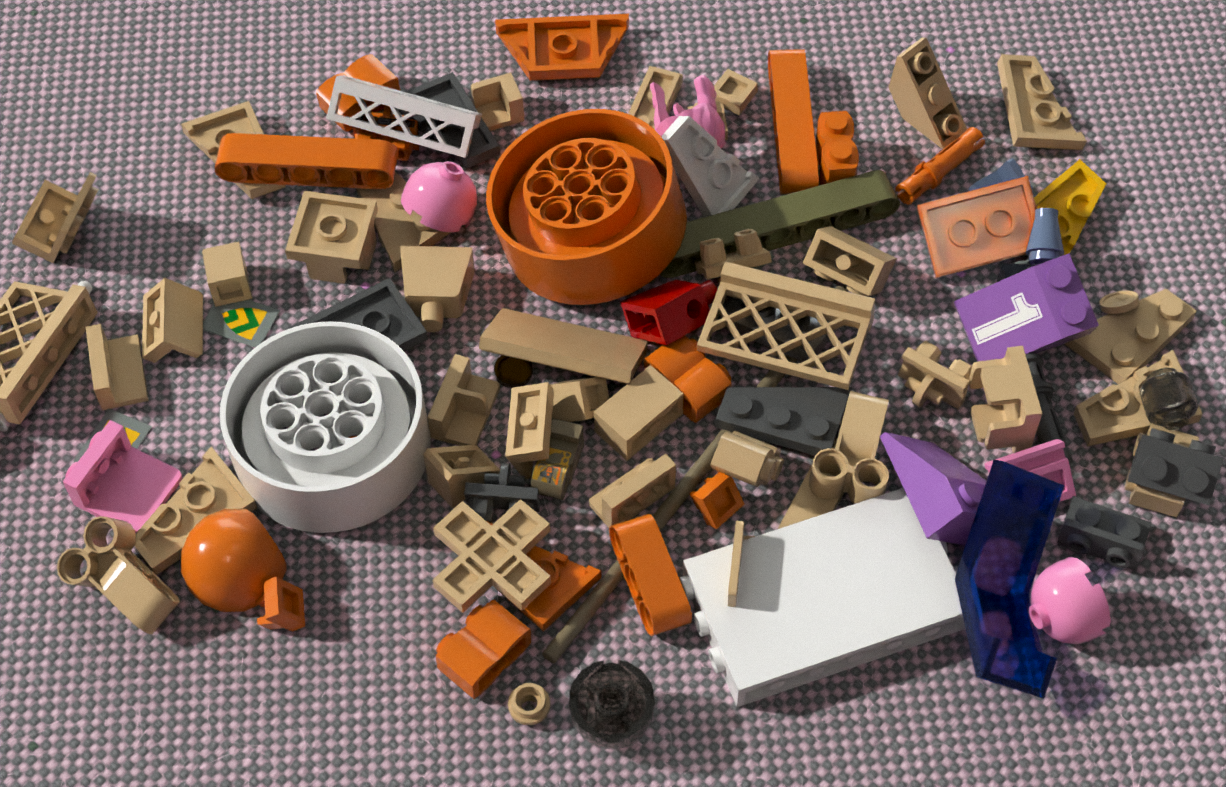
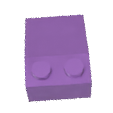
[880,432,1011,547]

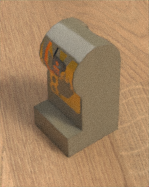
[530,418,584,500]

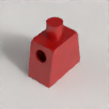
[620,280,717,345]

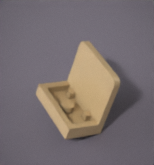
[12,172,99,263]

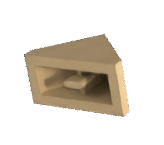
[423,444,500,508]

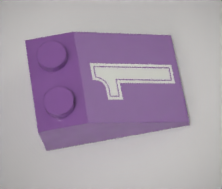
[954,253,1099,362]

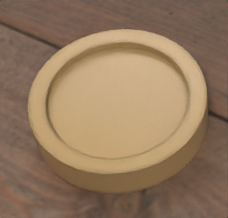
[1099,290,1139,314]

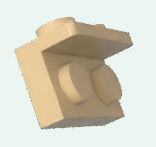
[589,454,676,528]

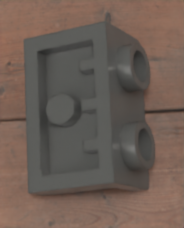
[1057,496,1152,570]

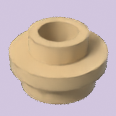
[508,683,551,725]

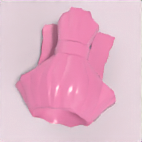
[650,75,726,149]

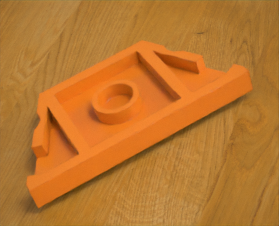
[495,13,629,81]

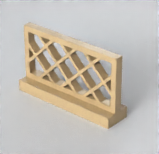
[697,261,875,390]
[0,281,98,425]

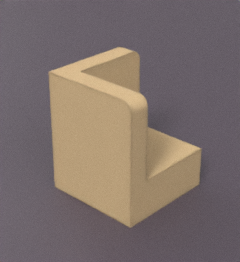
[471,72,524,131]
[202,241,252,307]
[550,377,609,422]

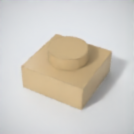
[714,69,758,115]

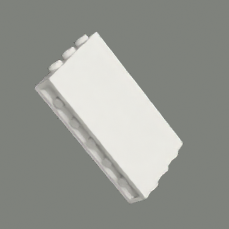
[679,488,974,707]

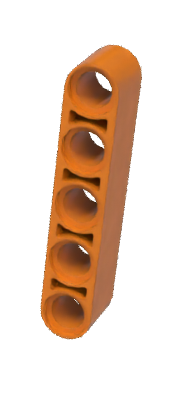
[768,49,819,195]
[215,133,398,189]

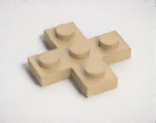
[432,499,551,613]

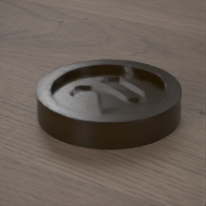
[494,355,533,388]

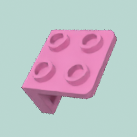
[63,420,183,533]

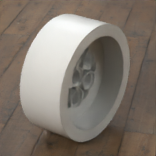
[220,321,431,533]

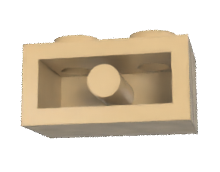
[803,226,897,296]

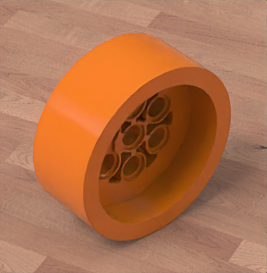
[486,109,687,305]

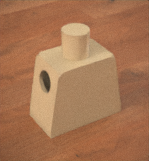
[400,246,475,332]

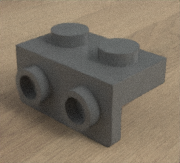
[1127,428,1224,505]

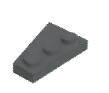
[715,387,852,455]

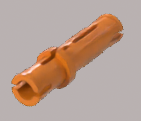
[895,127,985,205]

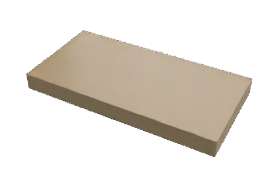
[479,308,649,384]

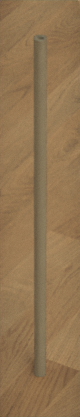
[542,286,848,664]

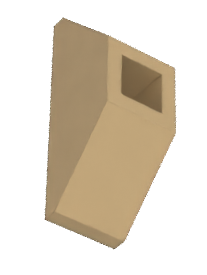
[888,37,967,149]

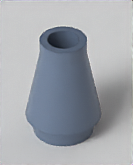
[1025,208,1064,265]

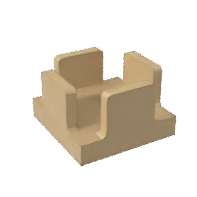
[285,191,378,284]
[969,346,1042,453]

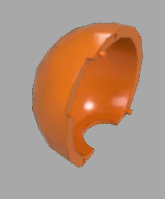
[181,509,287,612]

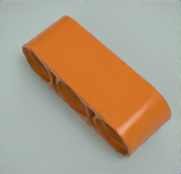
[609,514,692,636]

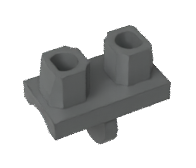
[464,462,541,523]

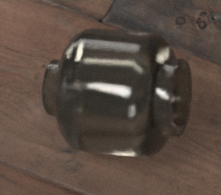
[1139,368,1198,430]

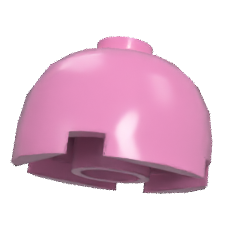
[401,161,477,233]
[1029,557,1111,644]

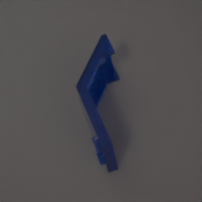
[955,459,1065,699]

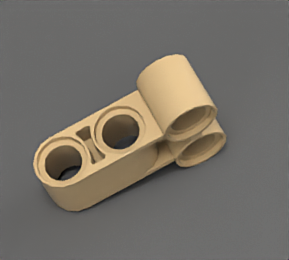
[809,391,889,504]
[57,516,180,634]

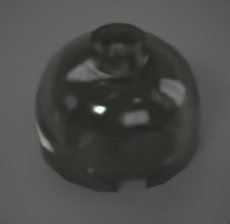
[568,660,655,750]

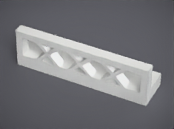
[326,75,482,158]

